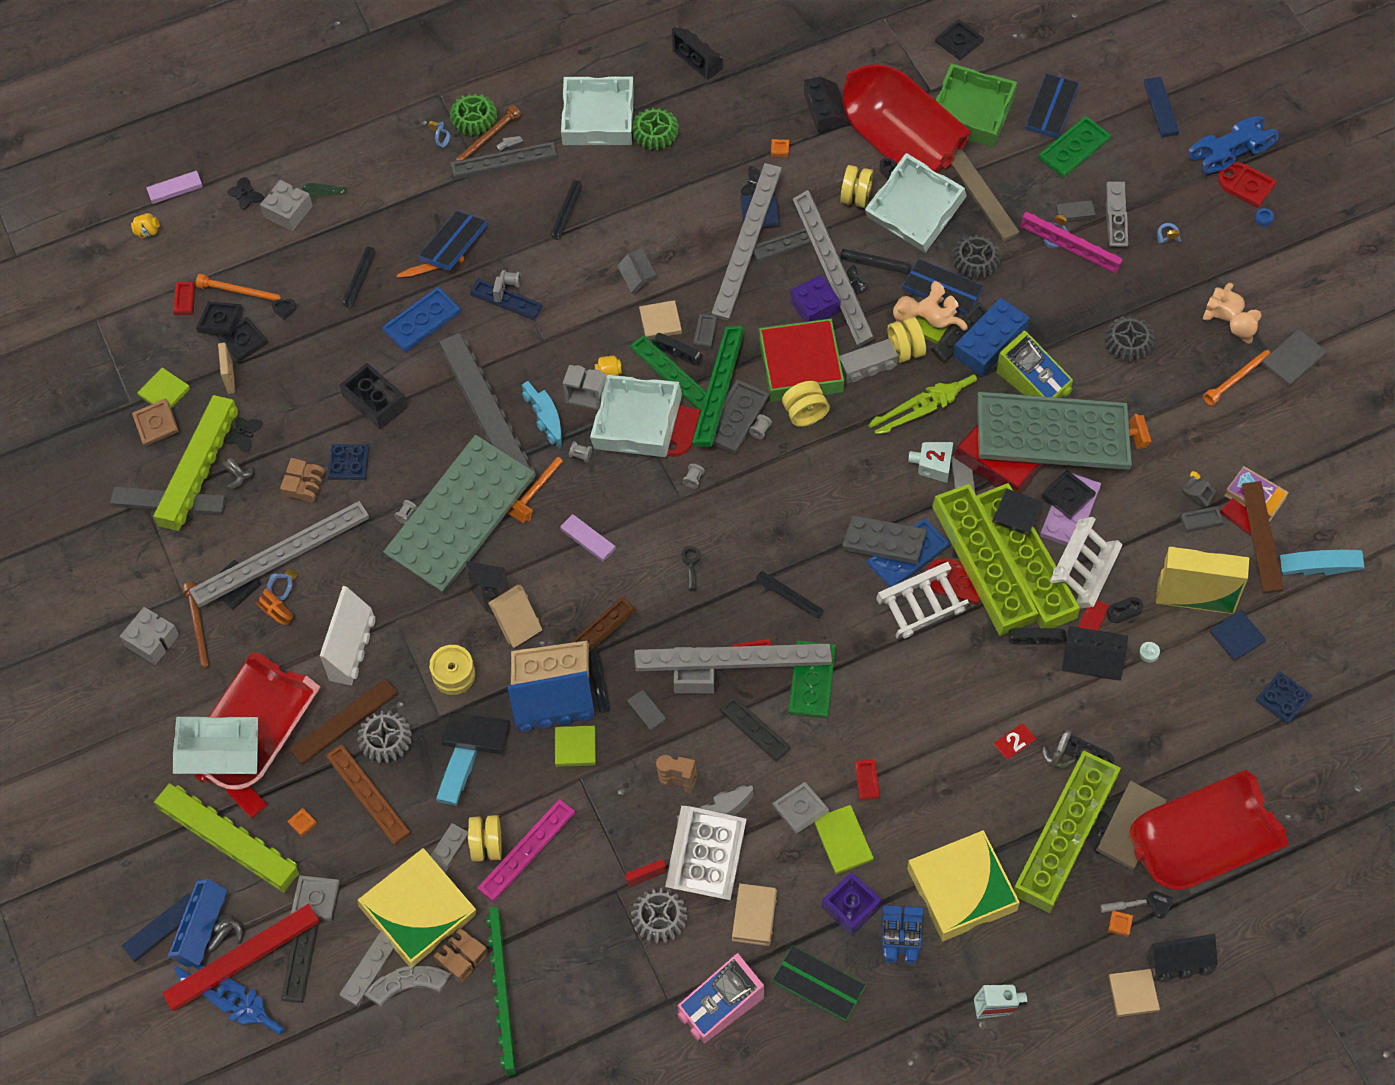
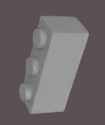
[839,339,898,383]

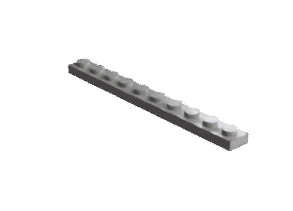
[712,163,782,321]
[793,190,875,347]
[189,501,369,608]
[634,644,832,671]
[339,823,468,1007]

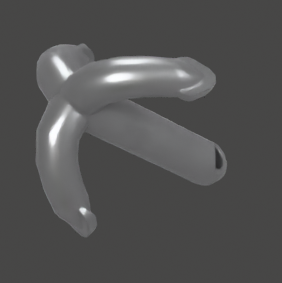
[221,459,253,489]
[1043,729,1077,769]
[206,915,243,953]

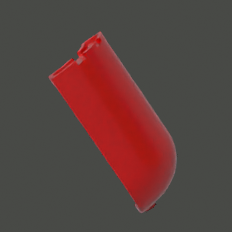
[843,64,971,173]
[194,653,320,789]
[1130,769,1289,890]

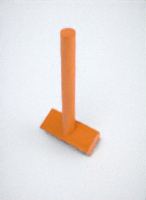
[1128,414,1152,449]
[507,457,563,524]

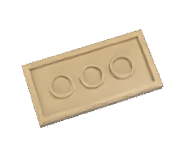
[511,641,589,685]

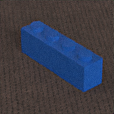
[168,879,227,967]

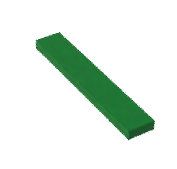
[630,335,707,410]

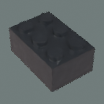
[339,363,407,430]

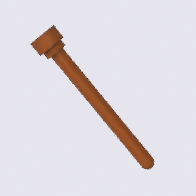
[456,105,521,161]
[182,582,209,668]

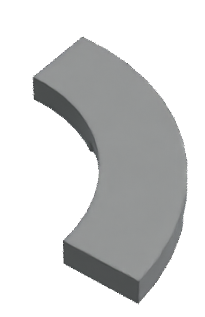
[364,966,451,1007]

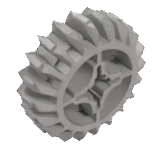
[357,710,412,763]
[631,887,687,944]

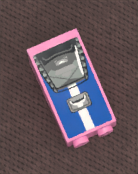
[677,953,764,1044]

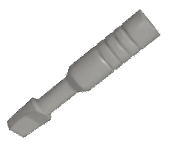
[1100,900,1147,913]

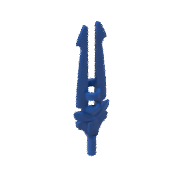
[174,964,284,1035]

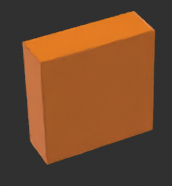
[771,139,789,158]
[287,808,317,837]
[1108,911,1133,937]

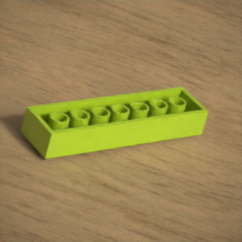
[977,483,1080,628]
[932,484,1039,636]
[1014,750,1121,913]

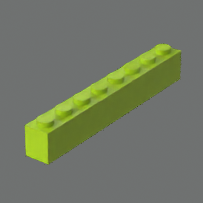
[153,395,238,531]
[154,783,299,893]

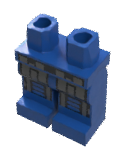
[882,905,923,964]

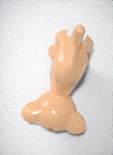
[893,281,968,331]
[1202,283,1261,344]

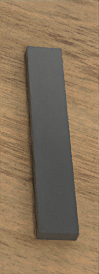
[451,142,557,180]
[110,487,226,515]

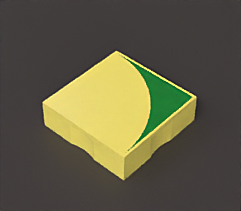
[1156,547,1249,614]
[907,830,1020,942]
[358,848,476,968]

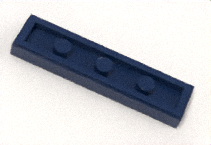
[1143,77,1179,138]
[470,278,543,321]
[121,893,191,963]

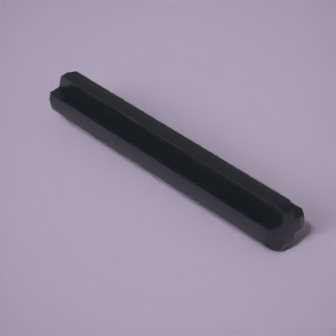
[551,180,582,240]
[342,246,375,308]
[840,249,911,274]
[756,571,823,619]
[589,646,610,713]

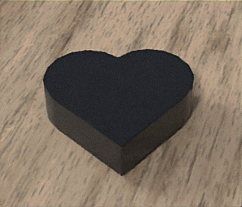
[272,299,297,320]
[1147,891,1173,919]

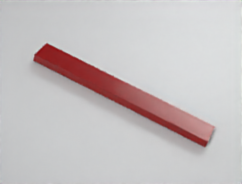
[162,904,320,1012]

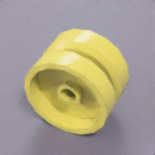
[840,165,873,208]
[888,317,926,363]
[782,381,830,427]
[429,645,476,695]
[468,815,502,862]

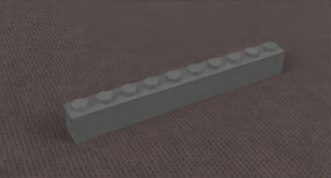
[439,333,536,488]

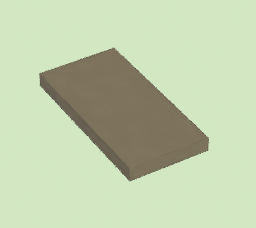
[1096,780,1167,870]

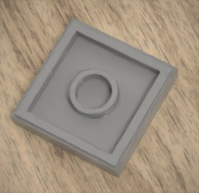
[772,782,829,834]
[291,875,340,921]

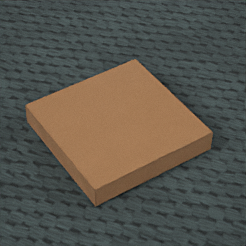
[132,399,179,446]

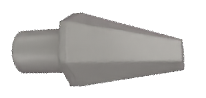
[496,136,524,151]

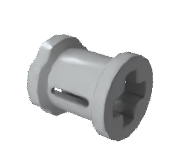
[500,270,521,288]
[749,414,772,439]
[569,441,592,463]
[683,464,705,489]
[394,500,418,525]

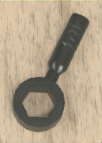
[681,546,701,591]

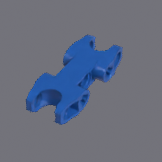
[1188,116,1279,174]

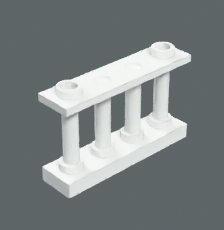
[1050,517,1123,609]
[876,562,969,639]

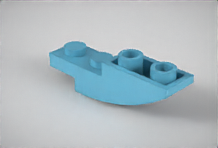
[522,381,562,449]

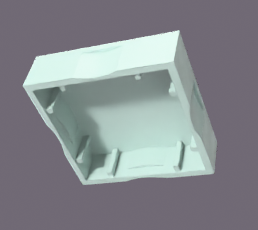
[561,77,634,145]
[865,153,967,253]
[590,375,682,457]
[173,717,258,774]

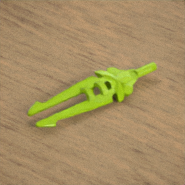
[869,374,977,434]

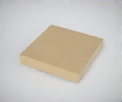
[639,300,682,340]
[218,343,235,394]
[1108,969,1160,1017]

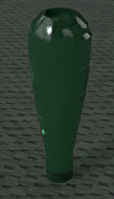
[302,183,346,197]

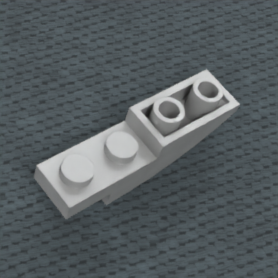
[1106,182,1128,247]
[677,785,753,824]

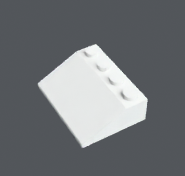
[320,586,375,685]
[665,806,746,900]

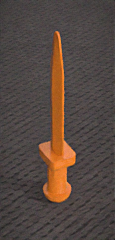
[397,255,464,277]

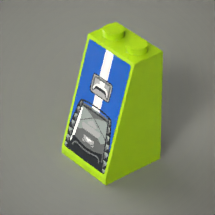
[996,330,1073,398]

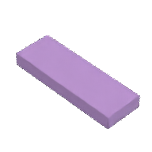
[146,171,203,204]
[560,514,616,562]

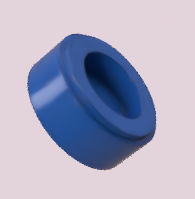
[1255,208,1274,227]

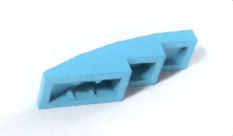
[1280,550,1365,576]
[436,747,477,806]

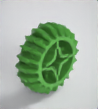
[450,93,497,137]
[632,107,679,151]

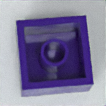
[790,274,840,322]
[822,872,882,936]

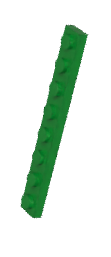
[692,326,745,447]
[486,906,516,1076]

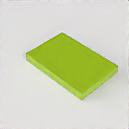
[814,805,874,875]

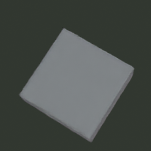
[493,277,505,302]

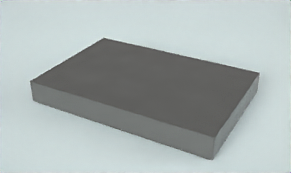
[1261,329,1327,387]

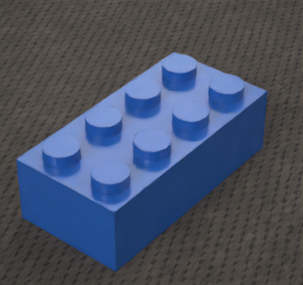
[953,298,1030,377]

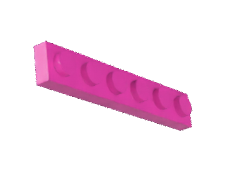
[1020,212,1123,274]
[478,799,575,903]

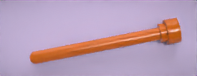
[196,274,281,301]
[1203,350,1271,406]

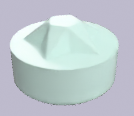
[1139,642,1160,663]

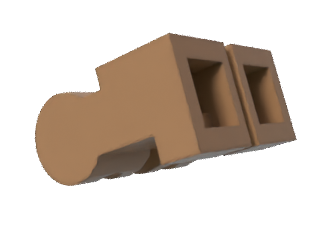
[280,458,325,503]
[656,755,697,794]
[433,928,489,985]

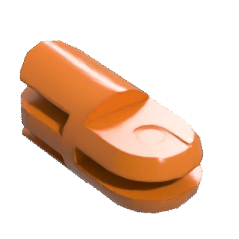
[255,588,293,625]

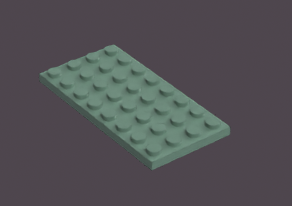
[977,392,1132,470]
[383,435,536,594]

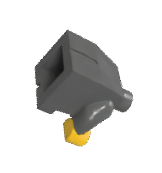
[1182,471,1216,507]

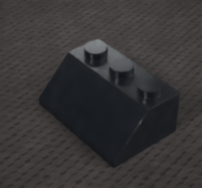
[672,27,723,80]
[804,76,851,133]
[466,561,509,615]
[1062,626,1128,681]
[1146,934,1218,983]

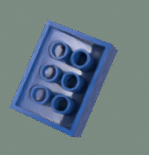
[508,671,595,732]

